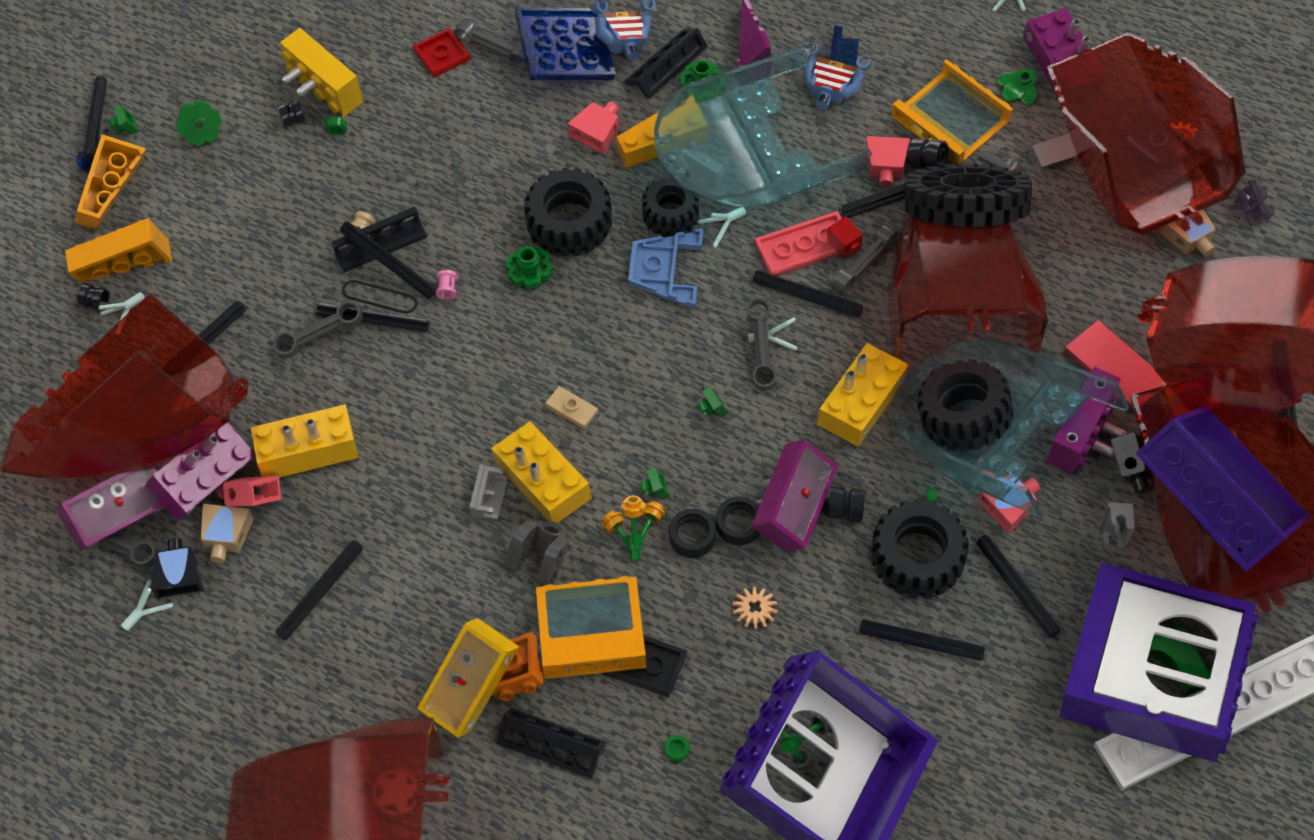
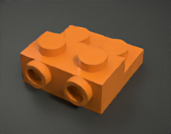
[493,632,543,701]

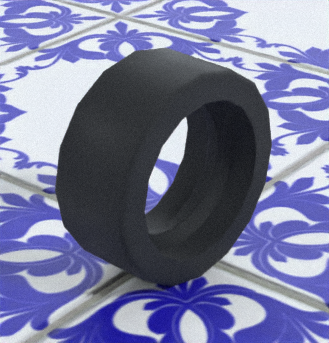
[716,496,760,546]
[669,508,716,558]

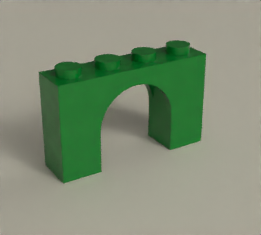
[1095,625,1211,696]

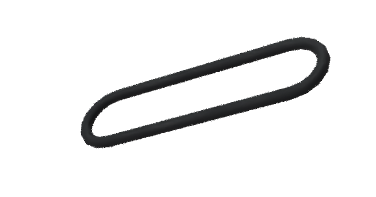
[341,280,418,314]

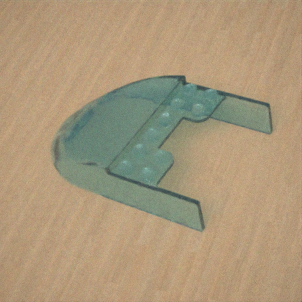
[654,43,872,206]
[893,337,1129,517]

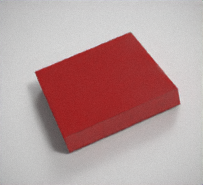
[412,28,471,78]

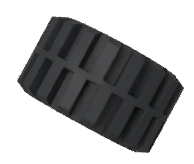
[642,175,699,237]

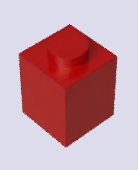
[827,216,863,259]

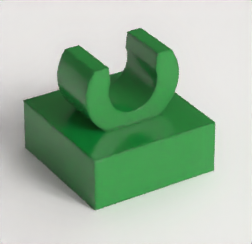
[108,105,138,135]
[697,387,728,417]
[639,467,671,499]

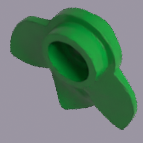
[997,68,1037,107]

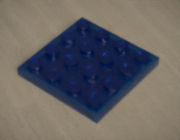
[514,7,616,80]

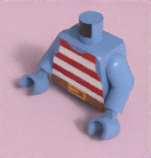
[591,0,655,60]
[803,42,872,110]

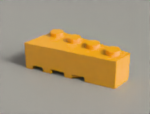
[617,93,708,168]
[74,134,146,230]
[65,218,172,282]

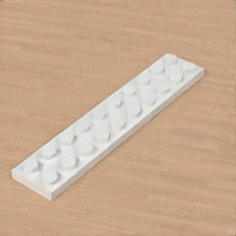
[1094,635,1314,791]

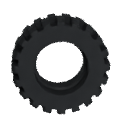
[524,168,612,257]
[917,359,1014,452]
[871,499,969,599]

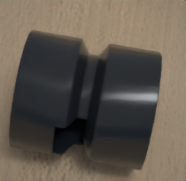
[908,138,950,168]
[828,486,865,521]

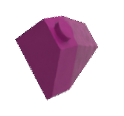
[736,0,771,79]

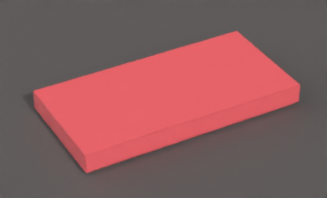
[754,211,842,276]
[1064,320,1168,412]

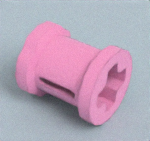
[436,270,458,299]

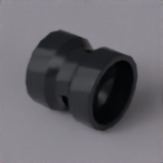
[277,100,305,127]
[77,283,110,311]

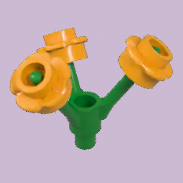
[602,496,665,560]

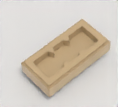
[545,386,599,429]

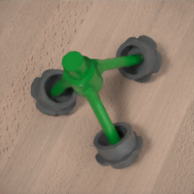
[781,714,833,774]

